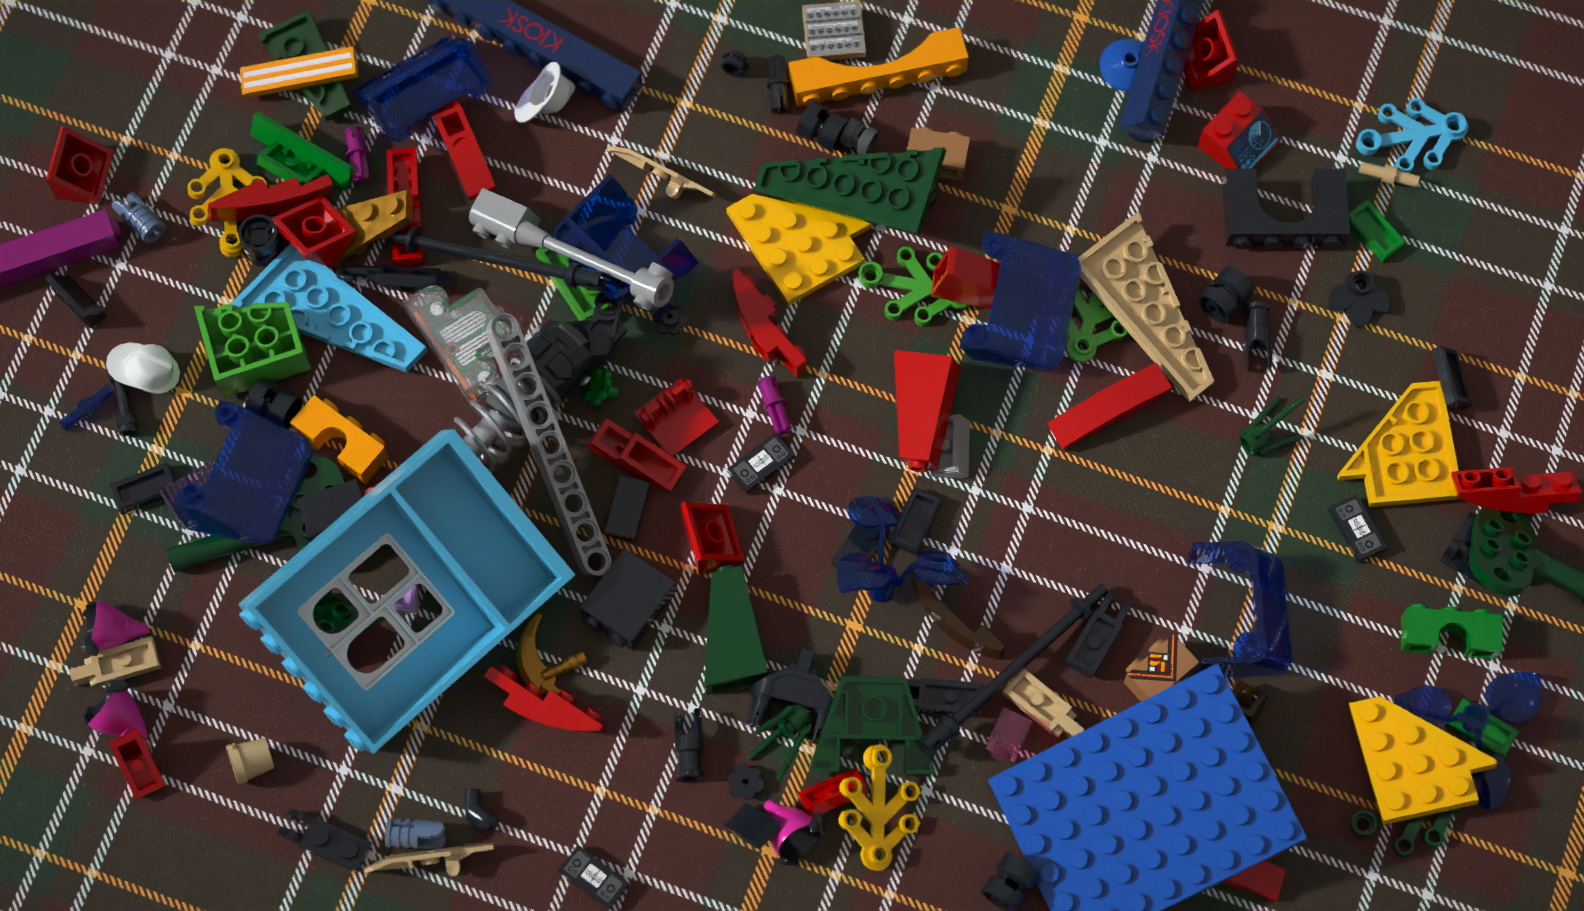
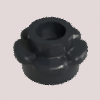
[721,50,749,77]

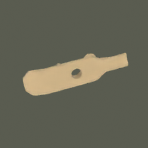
[607,146,717,199]
[364,843,494,876]

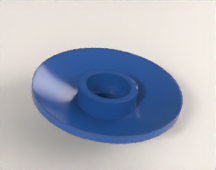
[1100,39,1144,92]

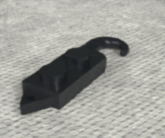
[336,265,457,292]

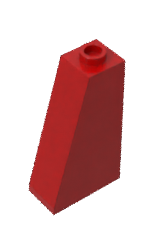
[931,246,1049,318]
[894,350,961,473]

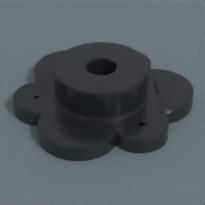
[653,303,688,335]
[728,763,764,800]

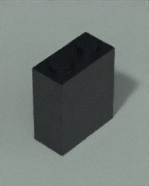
[580,548,676,651]

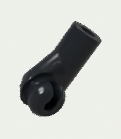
[465,789,499,831]

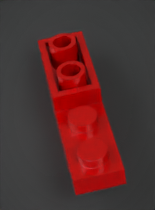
[427,91,497,201]
[732,268,807,378]
[1451,467,1582,513]
[484,664,607,732]

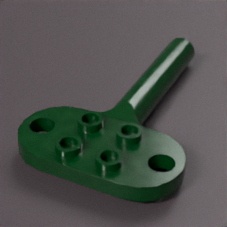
[167,455,345,573]
[1469,507,1584,599]

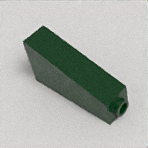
[704,565,768,695]

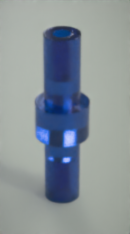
[58,384,115,431]

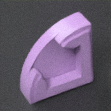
[394,584,419,613]

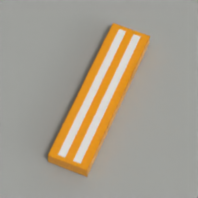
[240,46,358,98]

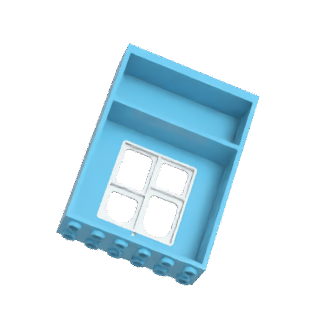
[238,429,575,754]

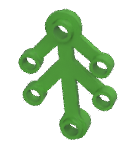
[858,247,969,327]
[1052,273,1128,362]

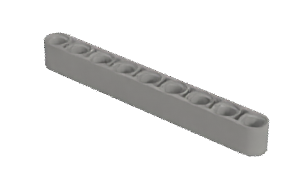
[486,313,611,577]

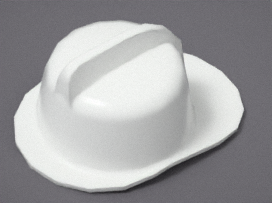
[515,62,575,122]
[106,342,180,394]

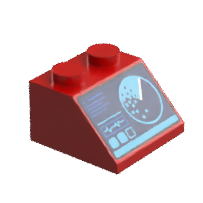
[1197,91,1281,169]

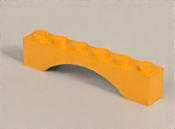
[789,27,968,107]

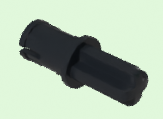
[767,54,790,114]

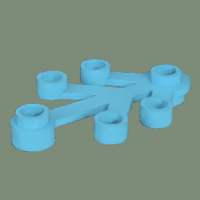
[1356,98,1468,173]

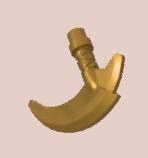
[516,613,588,695]

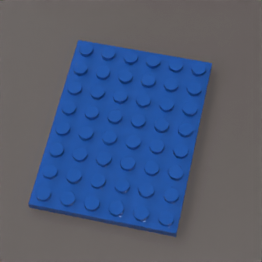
[988,663,1308,911]

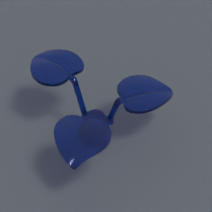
[837,496,968,603]
[1394,671,1541,811]

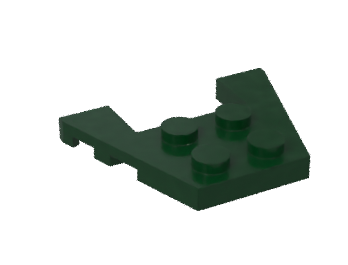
[809,676,935,774]

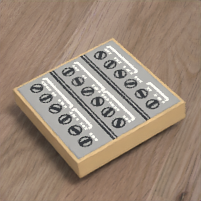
[802,1,866,60]

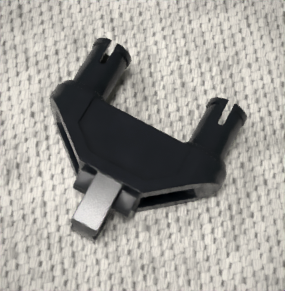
[745,648,833,744]

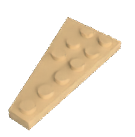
[1070,211,1214,403]

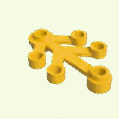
[188,148,266,257]
[839,744,920,871]

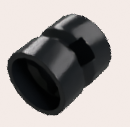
[796,100,850,153]
[238,214,284,267]
[1198,266,1255,323]
[245,378,303,432]
[981,853,1040,911]

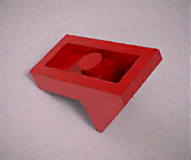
[109,729,166,799]

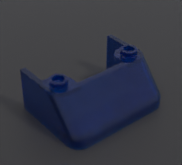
[1187,541,1292,677]

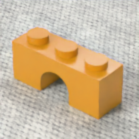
[290,395,389,485]

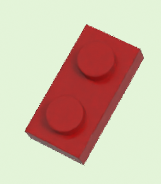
[797,767,869,817]

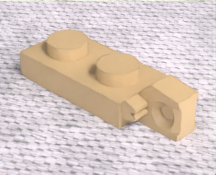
[69,636,162,687]
[1002,669,1085,739]

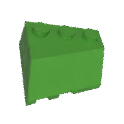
[194,302,311,398]

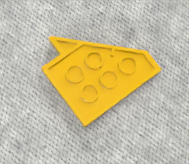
[726,194,871,306]
[1337,381,1461,507]
[1349,696,1497,825]

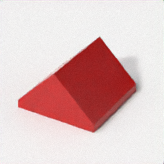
[1184,9,1239,90]
[46,126,114,205]
[272,195,356,268]
[681,502,745,575]

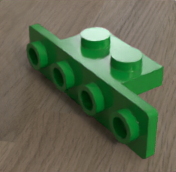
[251,112,354,191]

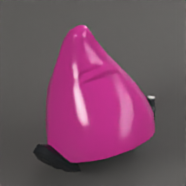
[80,601,149,656]
[83,680,148,741]
[764,800,825,866]

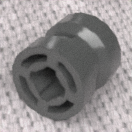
[840,118,880,154]

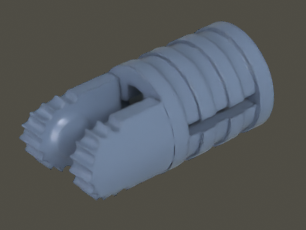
[111,192,166,243]
[385,818,446,849]

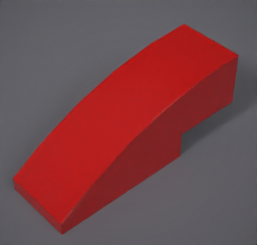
[586,418,686,492]

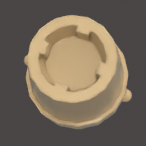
[226,738,274,785]

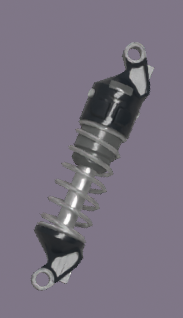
[386,289,627,546]

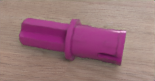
[345,126,370,184]
[757,376,792,436]

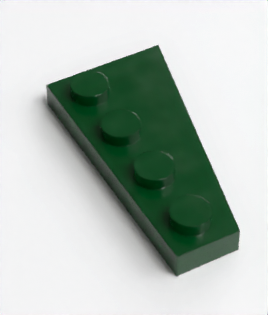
[257,9,353,122]

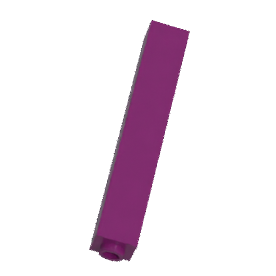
[0,209,122,287]

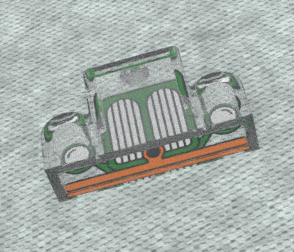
[403,285,509,404]

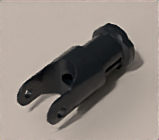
[1243,302,1273,372]
[674,708,704,783]

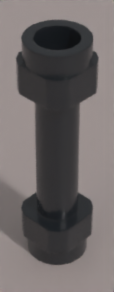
[108,373,138,436]

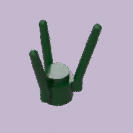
[1239,396,1306,457]
[748,704,812,781]

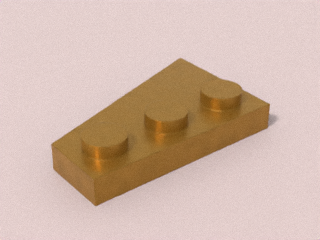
[333,190,413,268]

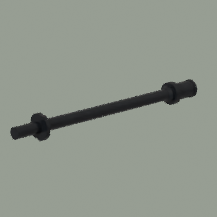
[384,227,606,291]
[919,584,1109,756]

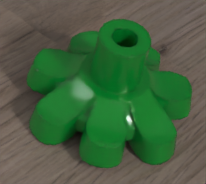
[584,368,618,407]

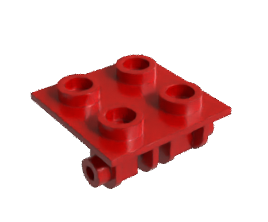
[633,378,719,457]

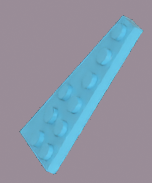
[231,243,427,373]

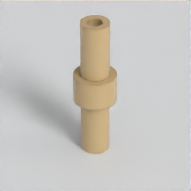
[1358,162,1420,187]

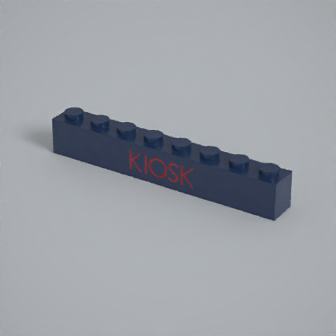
[428,0,643,112]
[1118,0,1204,142]

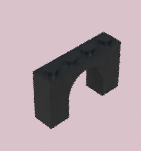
[1222,169,1350,249]

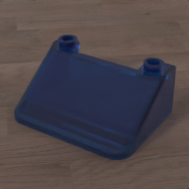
[353,35,494,143]
[551,174,699,301]
[960,231,1081,370]
[172,400,313,544]

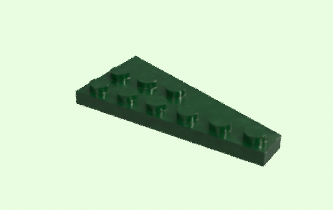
[753,147,947,236]

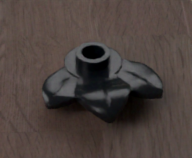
[1328,270,1390,328]

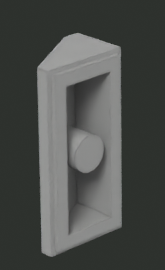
[931,414,970,478]

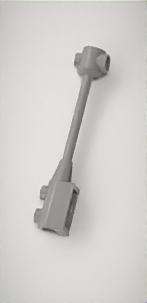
[469,188,674,311]

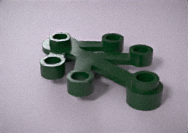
[1349,784,1467,858]

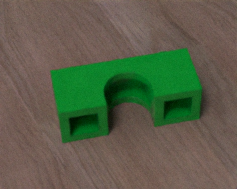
[1401,604,1502,660]

